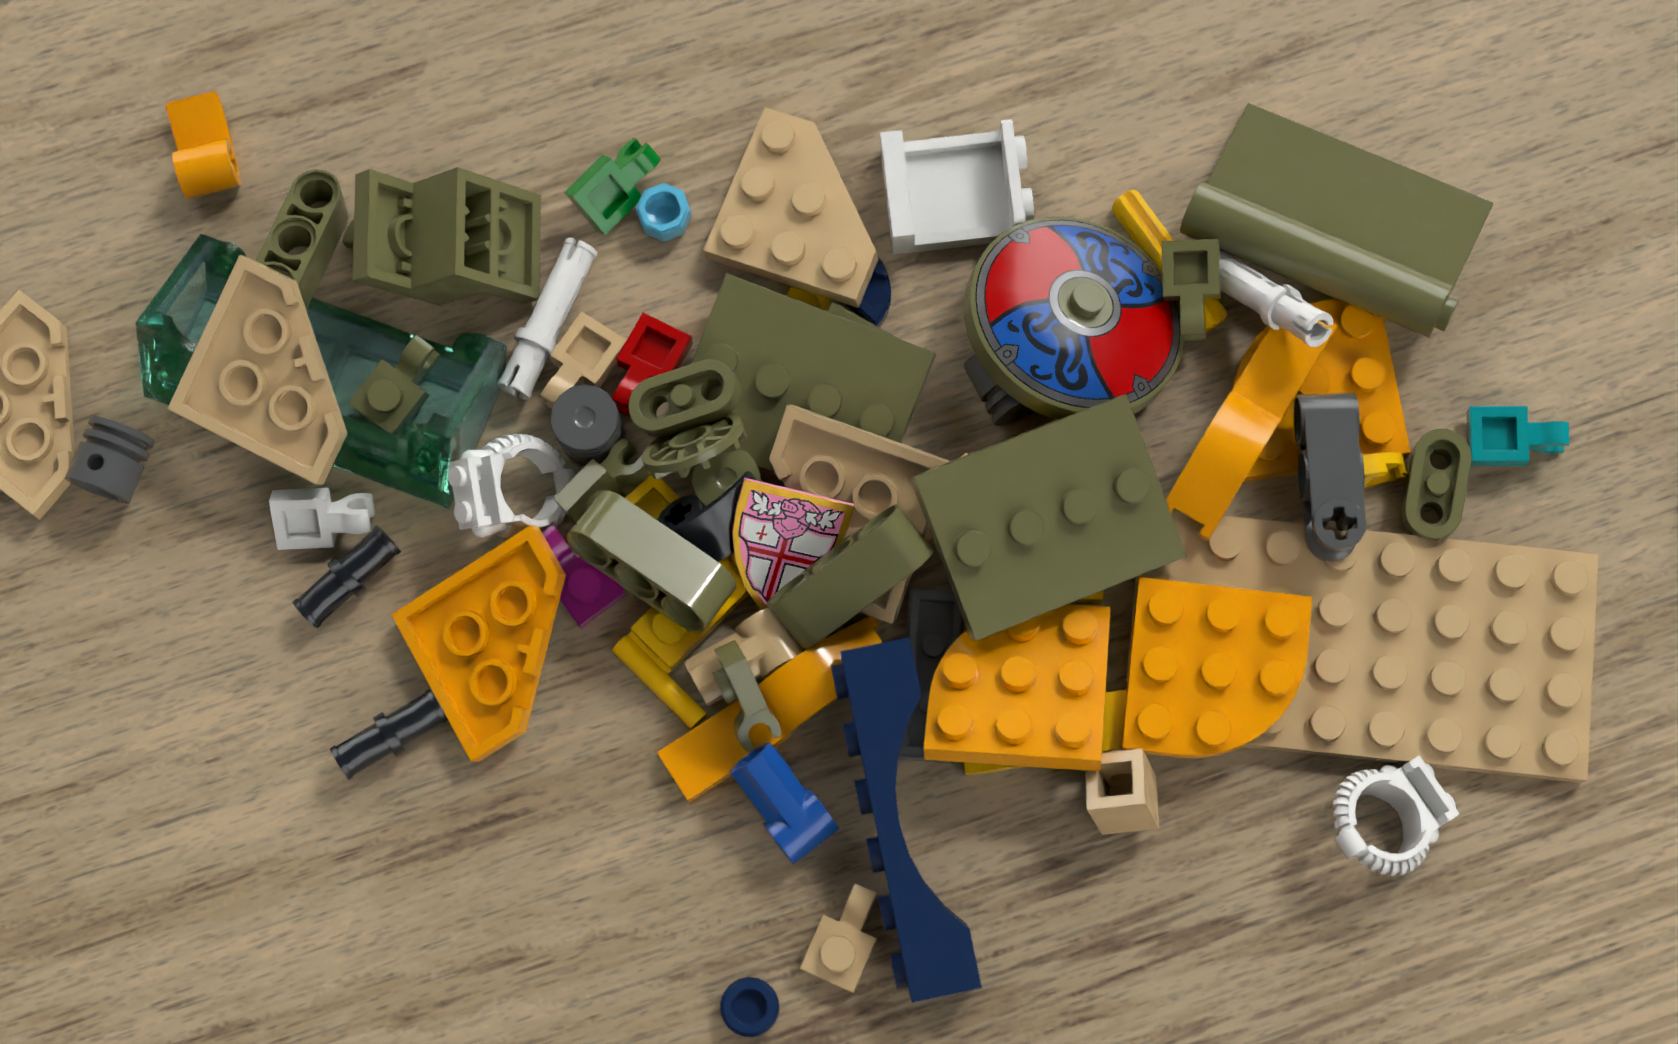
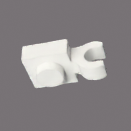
[269,488,375,550]

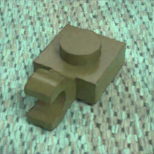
[1162,239,1221,341]
[348,335,441,439]
[553,438,651,525]
[712,640,781,752]

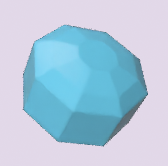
[636,183,692,242]

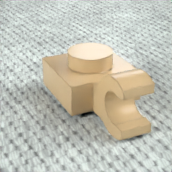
[541,311,627,410]
[800,883,878,993]

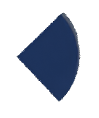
[844,257,891,328]

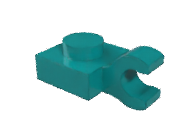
[1466,406,1570,466]

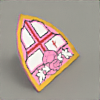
[732,478,855,610]

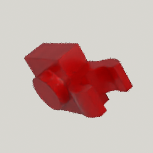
[612,312,693,418]

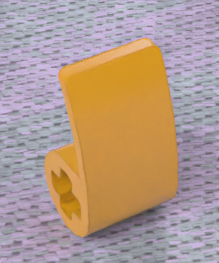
[165,91,241,200]

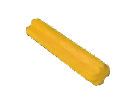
[1112,189,1227,332]

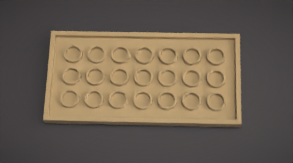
[1125,511,1599,783]

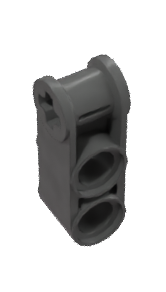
[1293,393,1366,562]

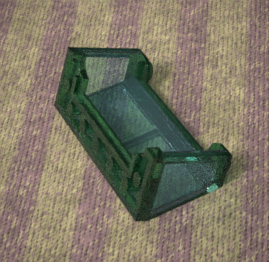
[135,234,507,509]

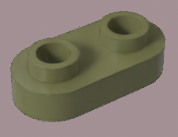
[629,359,742,437]
[1401,429,1472,540]

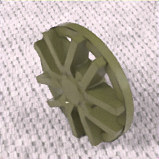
[642,412,747,480]

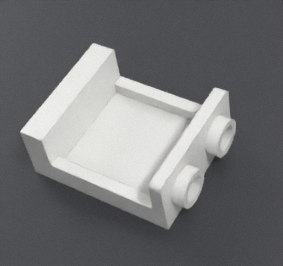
[880,119,1034,255]

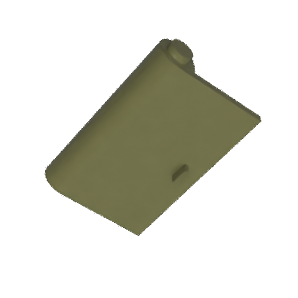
[1180,103,1493,338]

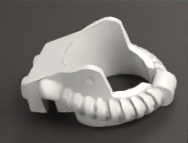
[448,434,576,540]
[1332,755,1460,876]

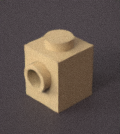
[1085,749,1159,835]

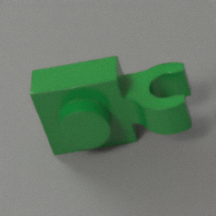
[564,138,661,235]

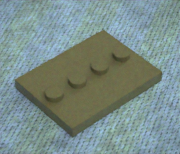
[691,273,936,472]
[910,395,1186,641]

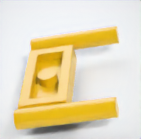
[612,552,749,730]

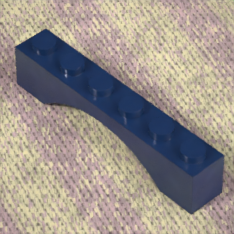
[831,637,982,1002]

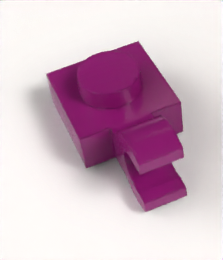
[542,525,626,629]

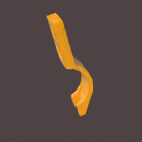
[1166,321,1338,542]
[657,616,883,803]

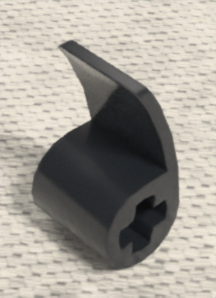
[657,471,758,562]

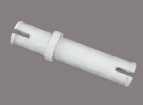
[497,238,598,400]
[1220,250,1333,347]

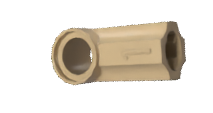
[683,607,804,706]

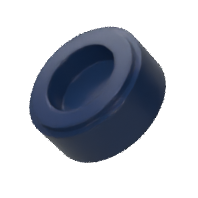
[720,977,780,1037]

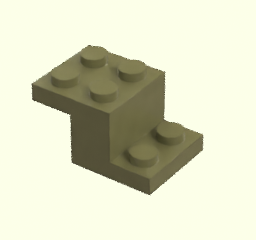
[352,167,541,306]

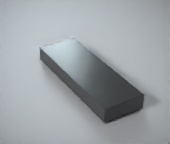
[898,587,964,764]

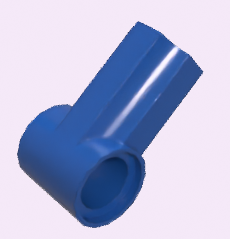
[729,742,839,865]

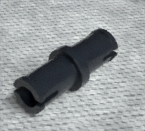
[292,525,402,628]
[330,689,448,780]

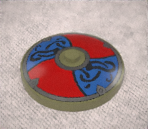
[964,217,1184,420]

